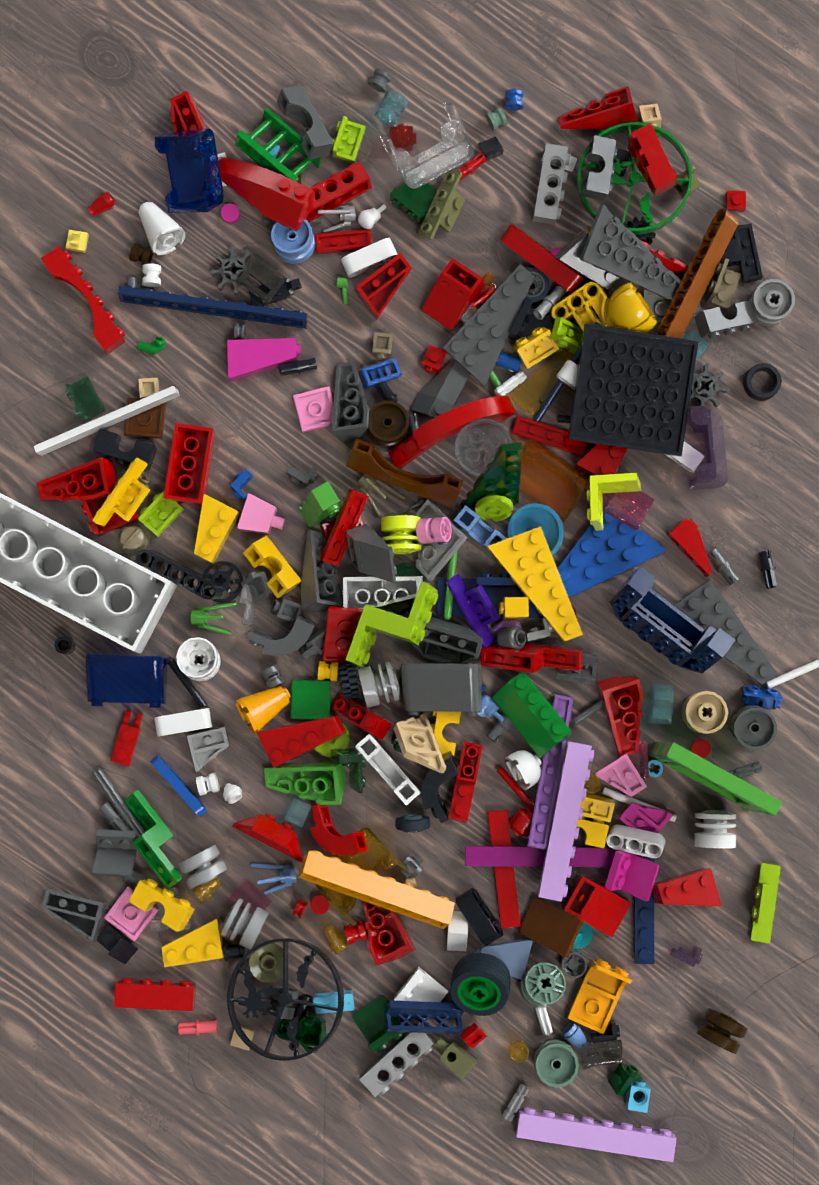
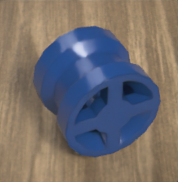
[505,89,524,111]

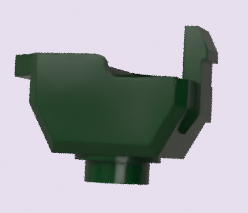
[276,1015,327,1053]

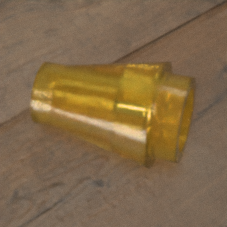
[193,877,222,903]
[323,924,349,955]

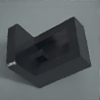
[591,1020,620,1047]

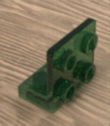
[331,748,366,793]

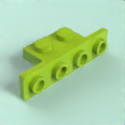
[750,863,781,943]

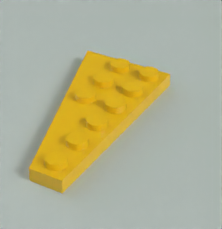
[486,526,583,642]

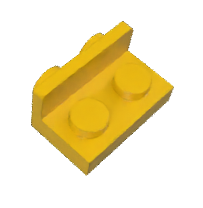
[512,327,559,369]

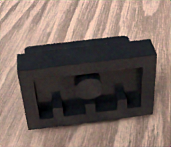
[508,299,555,341]

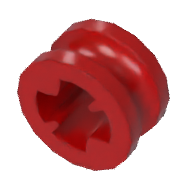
[292,899,308,919]

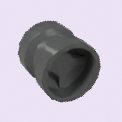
[261,664,285,689]

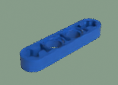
[150,755,208,817]

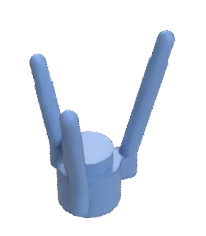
[250,863,297,895]

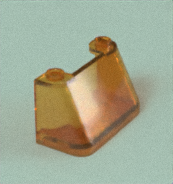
[519,439,590,523]

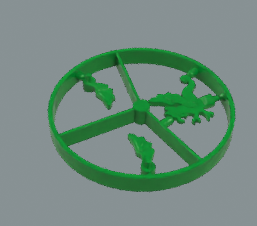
[577,122,692,235]

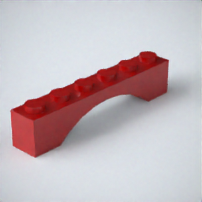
[40,246,126,355]

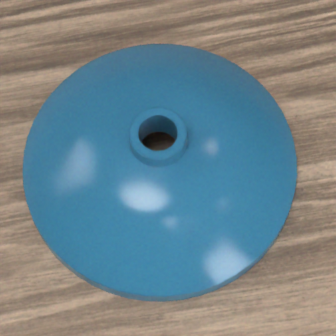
[508,503,564,556]

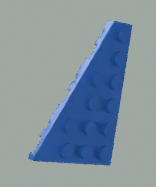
[557,504,666,598]

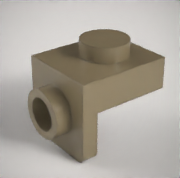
[372,332,393,360]

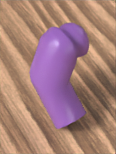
[492,619,521,635]

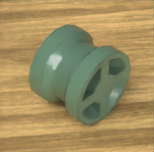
[485,107,507,131]

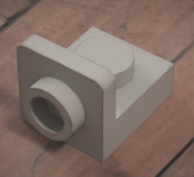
[526,618,553,643]

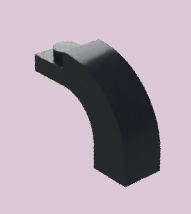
[421,751,459,823]

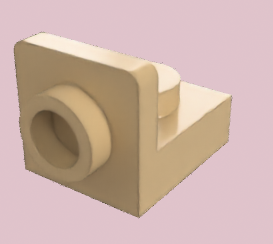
[639,104,662,128]

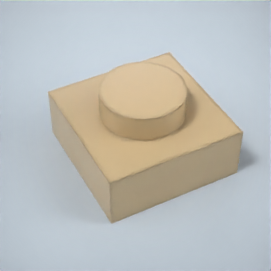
[138,378,159,399]
[230,1026,255,1051]

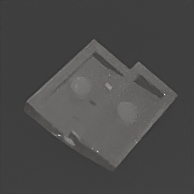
[239,584,255,627]

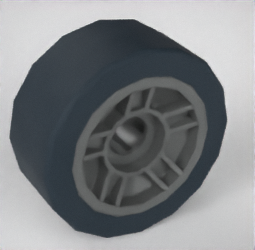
[523,267,550,305]

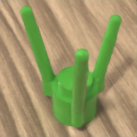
[191,602,237,635]

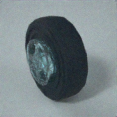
[395,814,430,833]

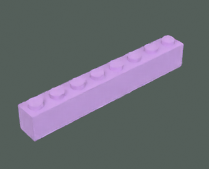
[537,741,594,902]
[515,1107,677,1162]

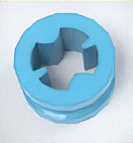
[645,760,663,777]

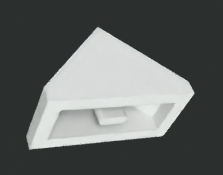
[447,911,468,951]

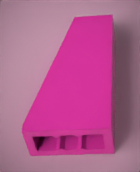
[227,338,301,382]

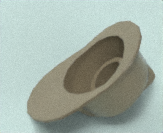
[110,523,151,562]

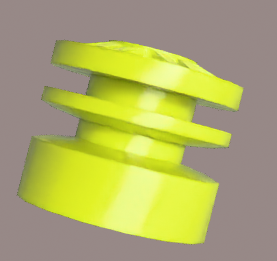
[381,515,421,554]

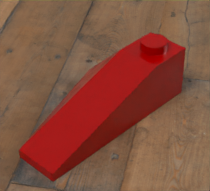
[37,457,117,501]
[596,676,644,757]
[363,901,416,965]

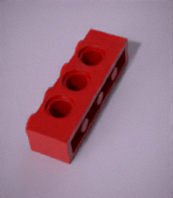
[306,162,372,222]

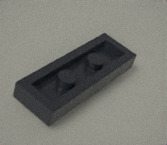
[733,223,763,283]

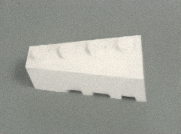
[343,576,423,609]

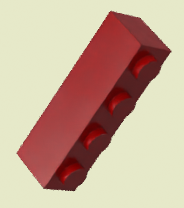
[114,978,196,1011]

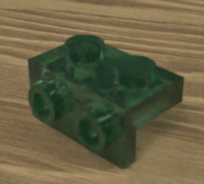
[65,376,106,421]

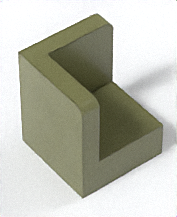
[674,166,701,198]

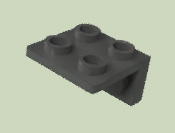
[92,829,137,877]

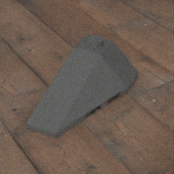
[411,359,470,420]
[331,361,369,442]
[300,530,343,612]

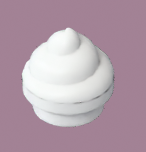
[223,783,242,804]

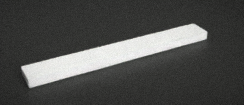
[34,386,180,456]

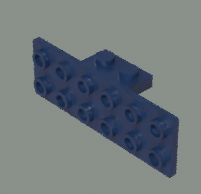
[437,574,545,618]

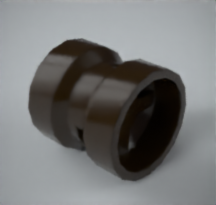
[129,243,154,265]

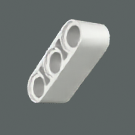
[341,238,398,278]
[154,708,212,737]
[606,824,666,858]

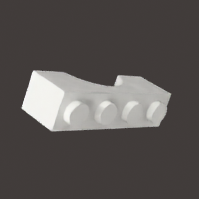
[355,734,421,805]

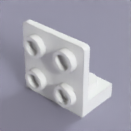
[394,966,448,1020]

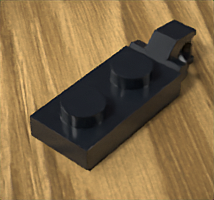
[248,278,302,306]

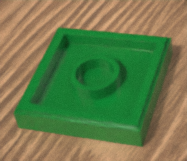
[291,680,331,719]

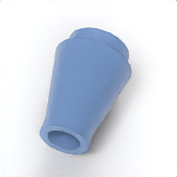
[562,1022,591,1052]

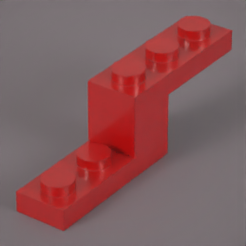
[481,643,582,673]

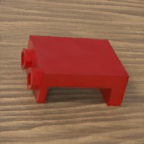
[81,489,140,536]

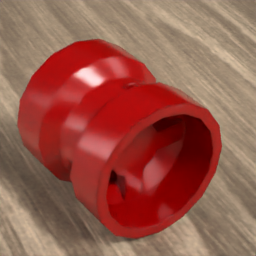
[344,921,368,945]

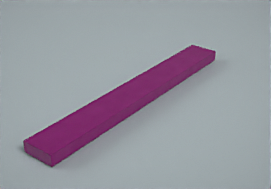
[465,846,619,867]

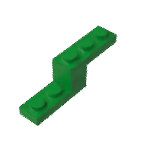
[124,790,182,889]

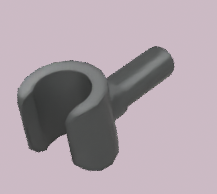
[127,277,149,290]

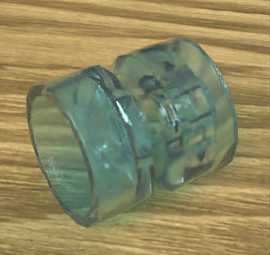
[375,90,408,127]

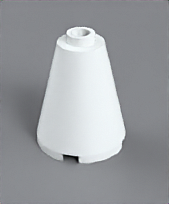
[138,202,185,255]

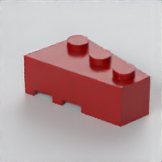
[170,91,215,164]
[627,123,677,197]

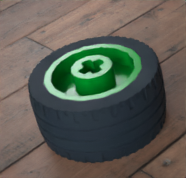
[450,953,511,1016]

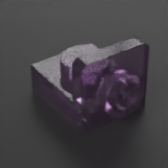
[670,946,703,967]

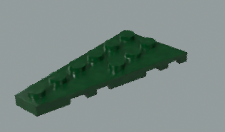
[461,443,522,509]

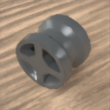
[368,69,391,92]

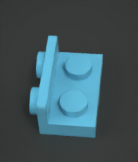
[313,990,355,1014]

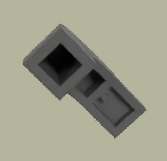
[246,615,316,656]

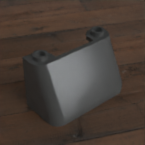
[401,664,482,716]

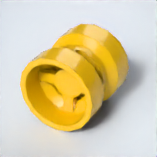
[318,661,339,681]

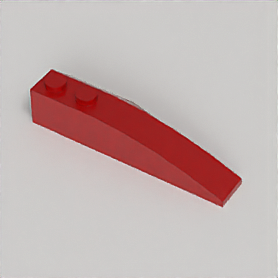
[212,157,316,231]

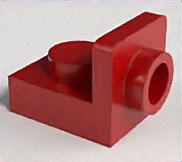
[421,345,447,374]

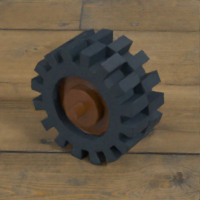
[337,663,360,699]

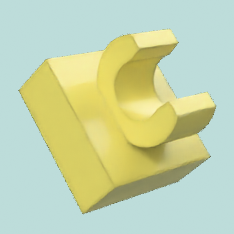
[66,229,89,253]

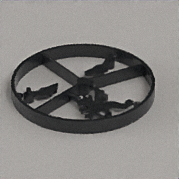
[227,938,344,1061]

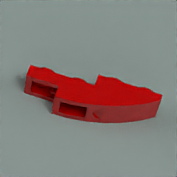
[448,741,483,823]

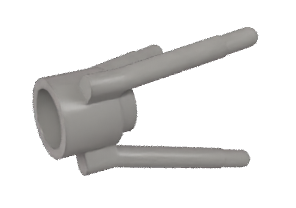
[317,205,356,233]

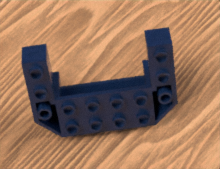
[610,567,735,674]

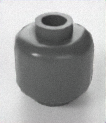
[497,626,526,650]

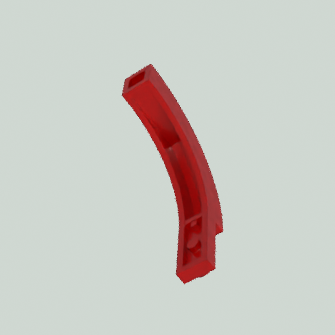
[389,396,517,468]

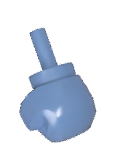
[477,695,505,722]

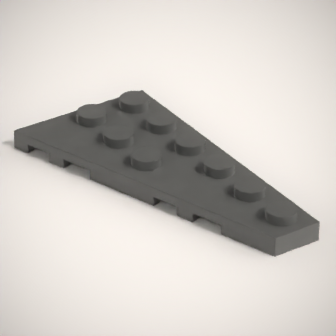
[580,204,681,301]
[443,264,534,387]
[673,580,778,685]

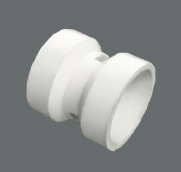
[142,264,161,287]
[196,773,220,796]

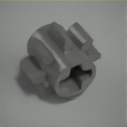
[400,854,423,878]

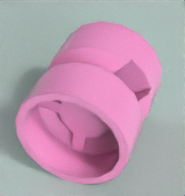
[416,517,452,544]

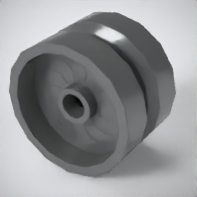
[731,705,777,750]

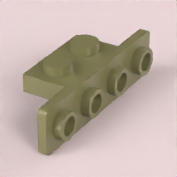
[417,169,465,240]

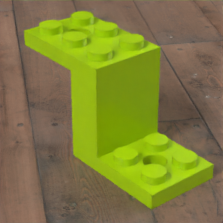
[346,581,438,668]

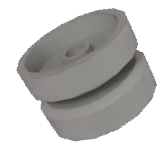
[749,279,795,326]
[177,844,228,889]

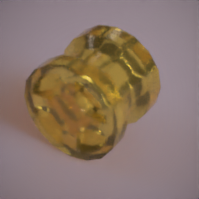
[584,774,601,794]
[509,1040,529,1063]

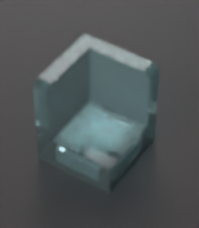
[284,797,311,827]

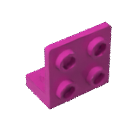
[605,851,659,901]

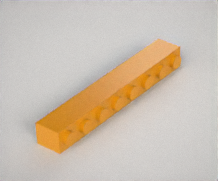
[298,850,455,929]

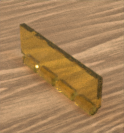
[509,348,579,415]

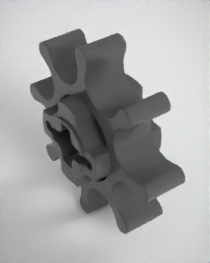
[210,247,258,296]
[690,363,728,412]

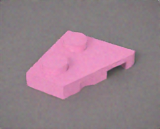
[595,754,647,797]

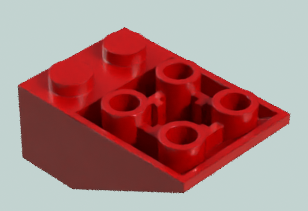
[421,258,485,331]
[562,874,631,937]

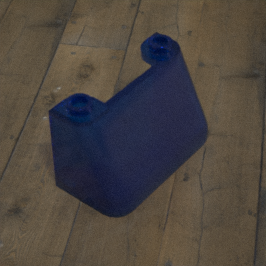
[155,129,224,213]
[86,655,168,708]

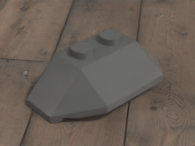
[412,617,483,664]

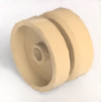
[681,691,728,734]

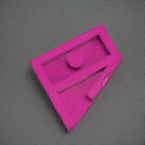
[619,802,673,833]

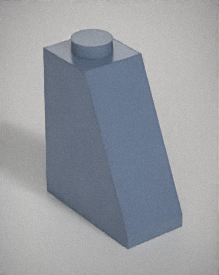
[476,938,533,980]

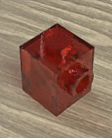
[390,124,417,151]

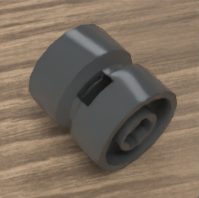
[559,949,587,978]
[268,985,299,1019]

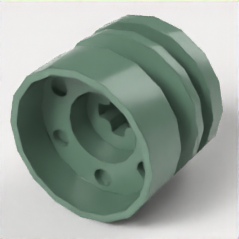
[519,963,566,1008]

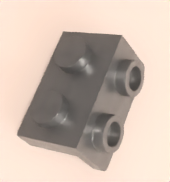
[556,653,598,685]

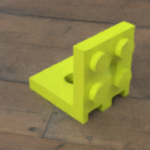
[587,473,641,531]

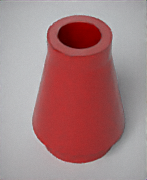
[87,191,116,217]

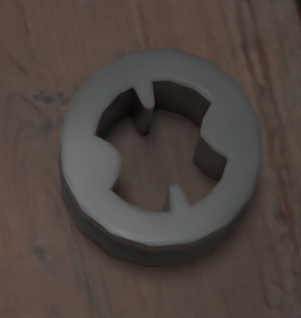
[234,323,246,340]

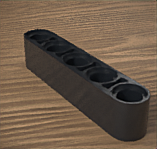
[136,549,224,600]

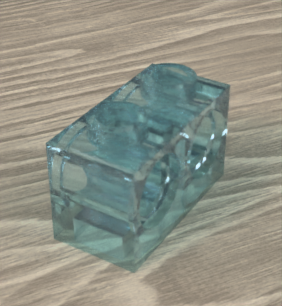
[648,684,675,725]

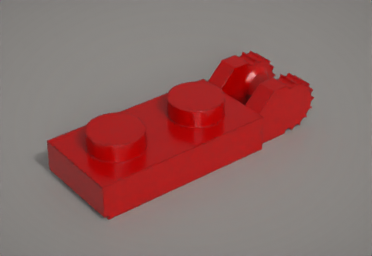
[111,709,143,766]

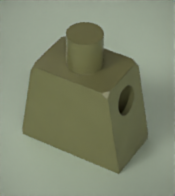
[434,1038,478,1080]

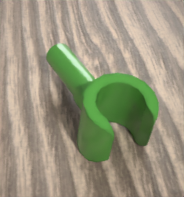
[337,277,348,304]

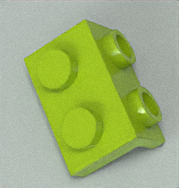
[331,116,366,163]
[550,317,583,354]
[138,491,184,537]

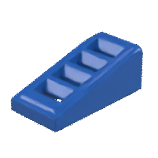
[359,358,402,390]

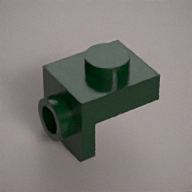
[608,1063,643,1096]

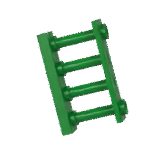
[235,108,323,182]

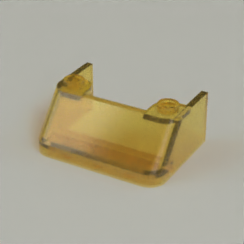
[314,828,409,926]

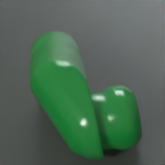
[138,337,166,355]

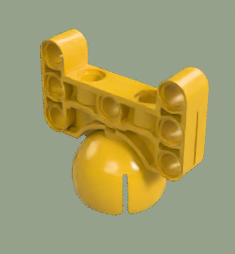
[551,282,657,333]

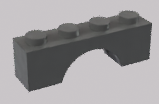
[277,85,334,159]

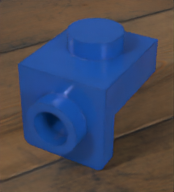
[230,469,253,501]

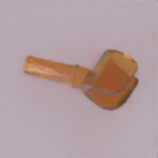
[483,272,498,290]

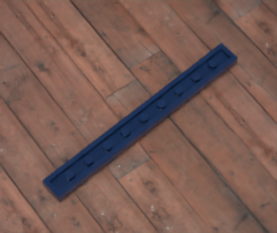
[118,286,308,329]

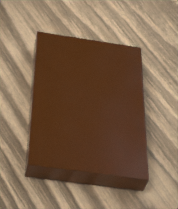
[518,897,584,958]

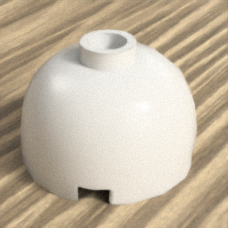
[505,750,542,790]

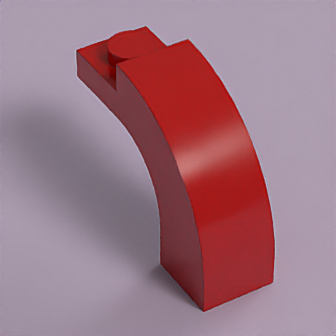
[310,804,369,856]

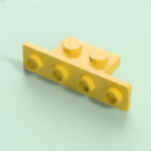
[93,458,150,526]

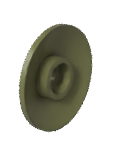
[249,943,283,983]

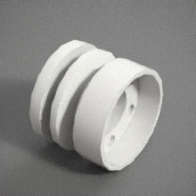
[176,637,221,682]
[694,810,736,848]

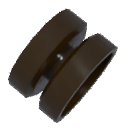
[366,400,409,448]
[697,1008,748,1054]

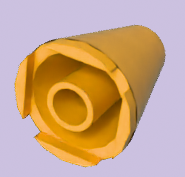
[235,686,291,734]

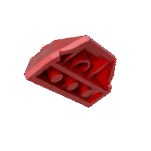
[232,813,304,863]

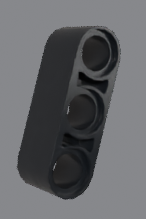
[456,888,503,946]

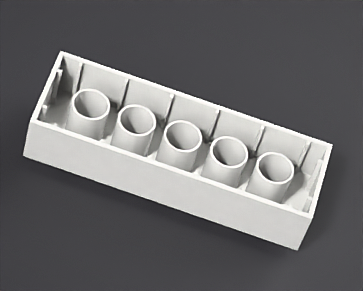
[0,493,177,654]

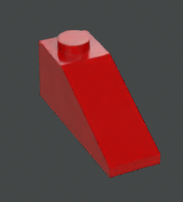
[667,518,712,577]

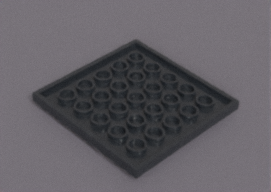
[568,323,699,457]

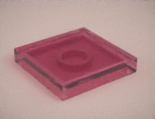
[604,491,655,531]

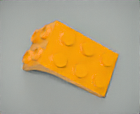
[567,958,632,1034]

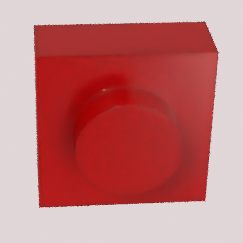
[726,190,746,212]
[460,1023,487,1049]

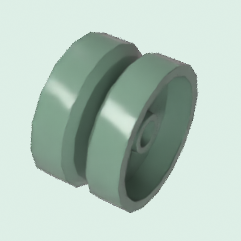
[533,1038,579,1088]

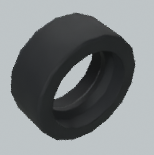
[743,363,782,401]

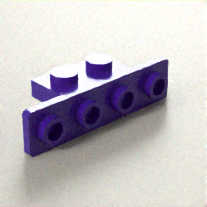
[446,574,500,648]

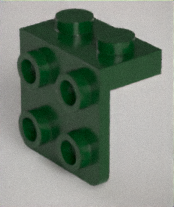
[390,173,437,224]
[352,994,405,1053]

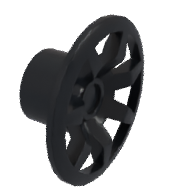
[203,561,243,603]

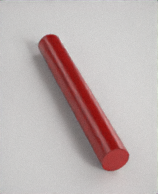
[496,767,535,810]

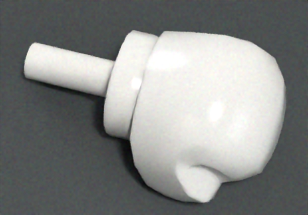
[358,204,386,229]

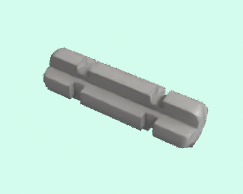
[502,1084,529,1122]

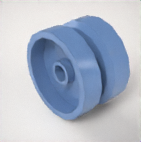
[271,219,315,264]

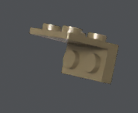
[705,258,741,310]

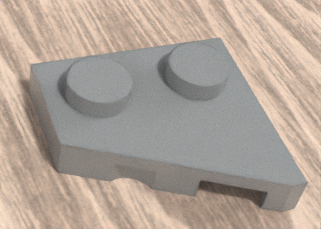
[187,726,230,772]

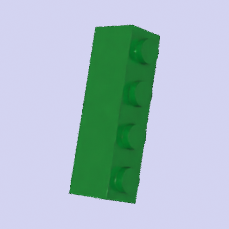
[492,672,572,758]

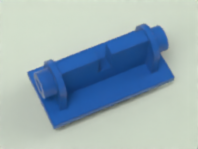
[741,685,783,710]

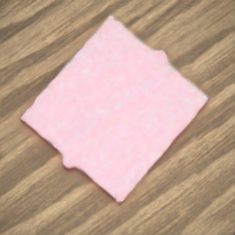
[639,741,649,779]
[226,879,272,914]

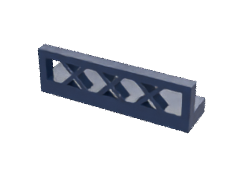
[384,1000,465,1034]

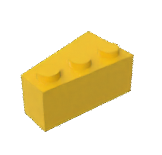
[194,494,240,564]
[162,916,224,967]

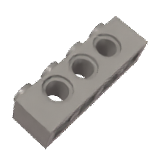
[532,143,571,225]
[359,1023,434,1097]

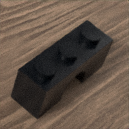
[93,429,157,470]

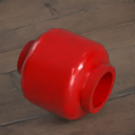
[509,808,533,837]

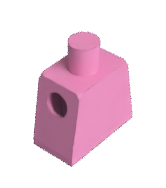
[237,493,285,535]

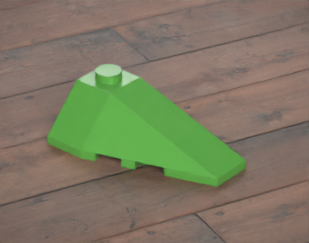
[264,761,346,805]

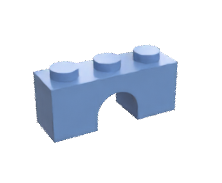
[453,505,507,555]

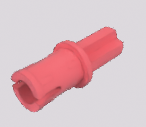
[178,1019,218,1036]

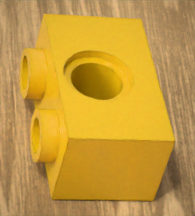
[499,597,529,619]

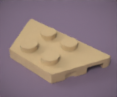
[393,714,446,773]

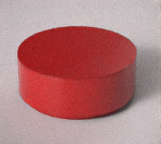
[690,739,711,758]
[310,894,330,915]

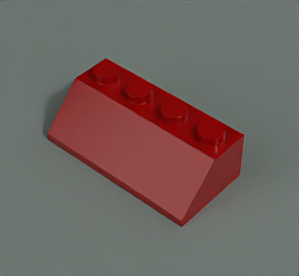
[163,423,216,506]

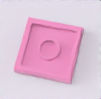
[293,386,334,433]
[104,886,159,942]

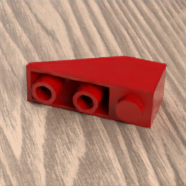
[330,693,392,741]

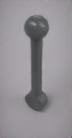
[389,499,426,516]

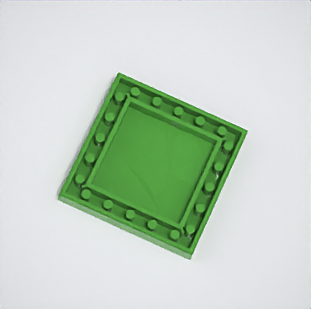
[648,742,783,816]

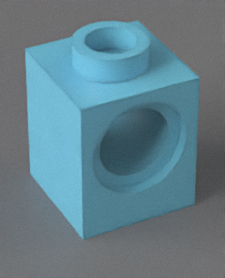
[625,1081,651,1113]

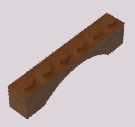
[346,438,464,508]

